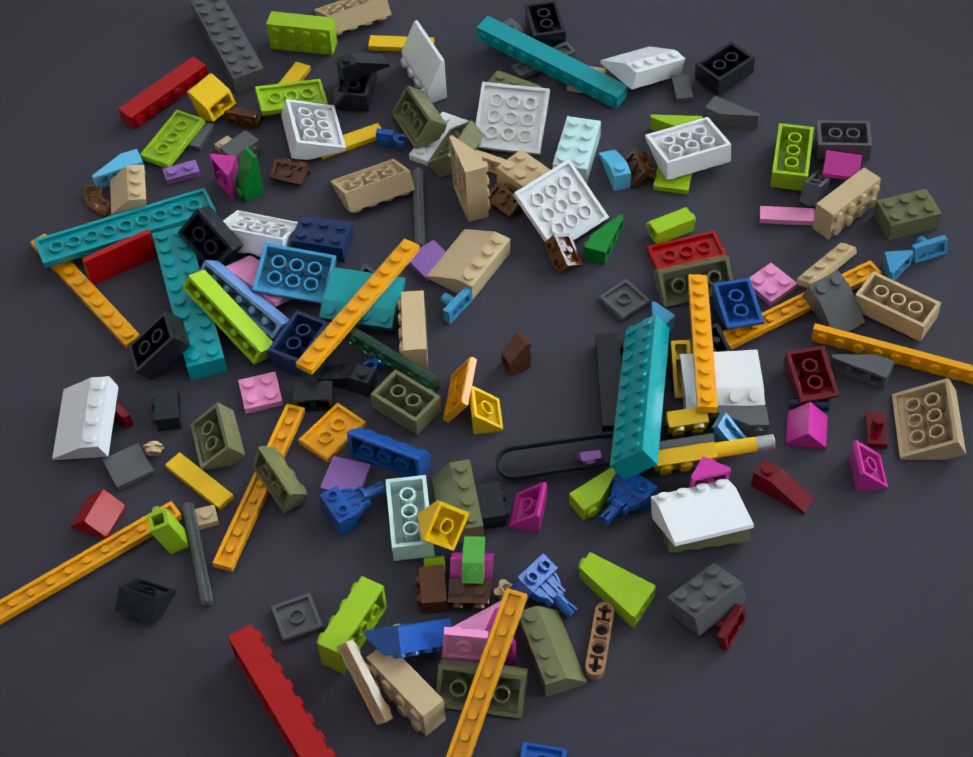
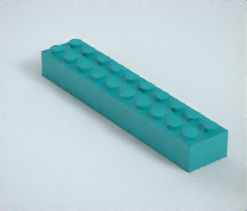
[152,226,228,381]
[610,314,670,480]

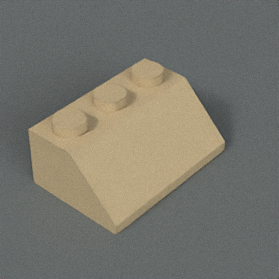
[110,165,147,216]

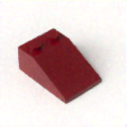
[783,346,840,404]

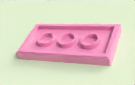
[225,255,291,307]

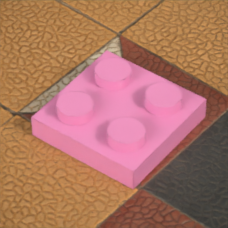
[750,263,797,307]
[238,372,283,414]
[442,626,488,661]

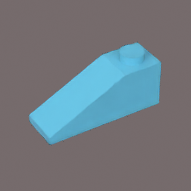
[92,149,146,190]
[599,150,631,191]

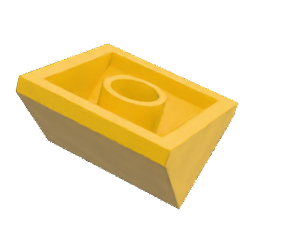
[469,386,503,434]
[418,500,470,551]

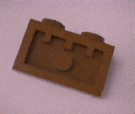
[224,106,264,130]
[624,148,657,188]
[269,157,312,187]
[488,182,521,219]
[544,233,583,274]
[447,579,491,609]

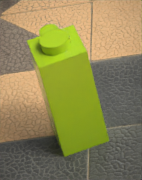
[646,207,696,244]
[147,506,189,554]

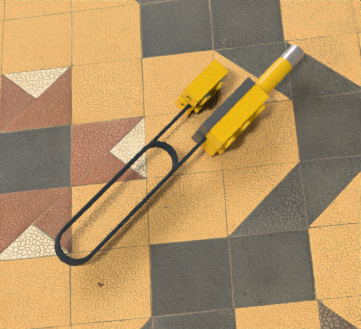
[496,407,776,480]

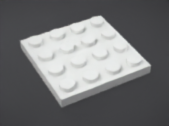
[476,82,550,156]
[513,159,609,242]

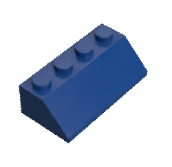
[347,427,431,477]
[364,618,452,659]

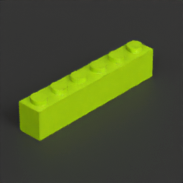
[182,270,273,365]

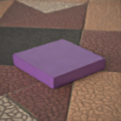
[409,240,446,282]
[320,456,371,492]

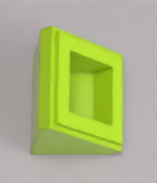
[424,555,446,574]

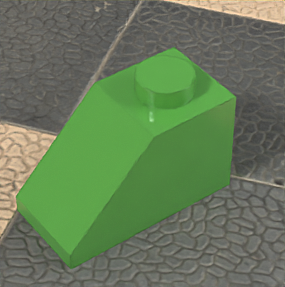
[462,536,485,584]

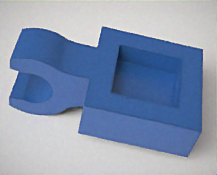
[376,128,406,148]

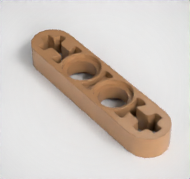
[585,602,614,680]

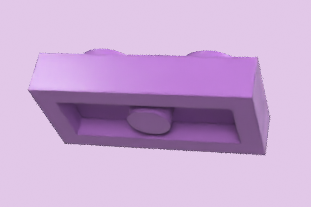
[162,160,201,185]
[576,449,601,464]

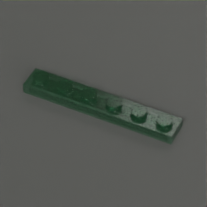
[346,327,440,393]

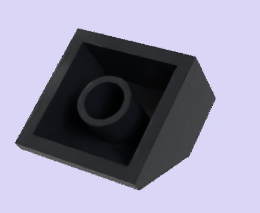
[115,578,176,624]

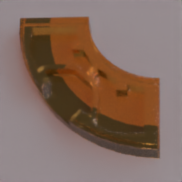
[83,185,111,218]

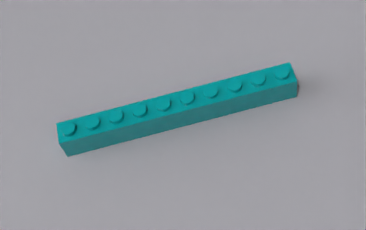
[476,16,628,109]

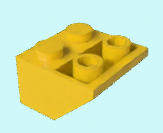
[187,73,236,122]

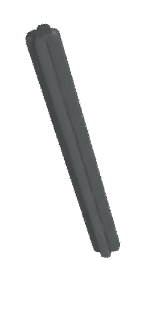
[413,167,426,247]
[182,502,214,606]

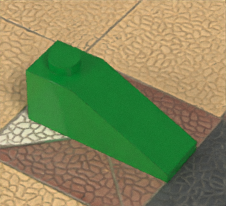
[235,147,264,203]
[583,214,624,265]

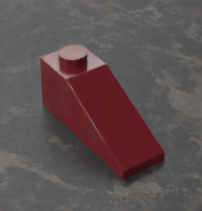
[751,459,815,515]

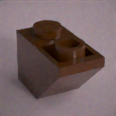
[501,331,532,376]

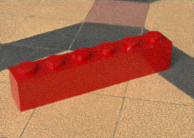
[118,57,208,130]

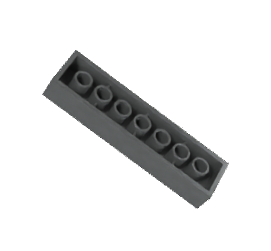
[191,0,267,93]

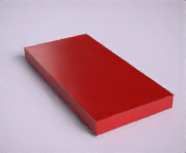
[82,229,158,285]
[646,230,727,269]

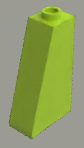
[578,552,656,628]

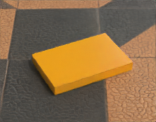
[443,357,477,423]
[298,403,367,463]

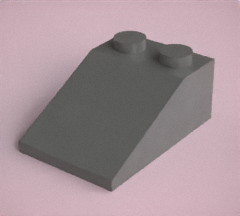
[802,270,865,332]

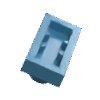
[911,235,948,264]
[440,286,472,325]
[712,412,747,442]

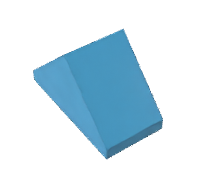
[882,250,914,281]
[651,302,676,332]

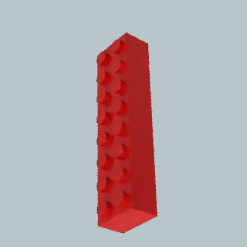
[228,624,336,757]

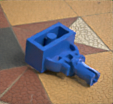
[598,473,658,526]
[320,481,386,536]
[510,554,578,619]

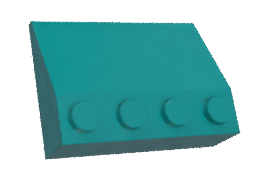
[319,267,406,332]

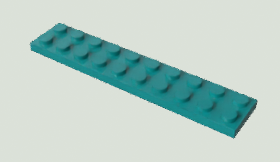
[34,188,216,268]

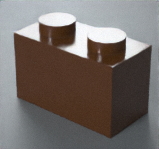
[415,565,448,614]

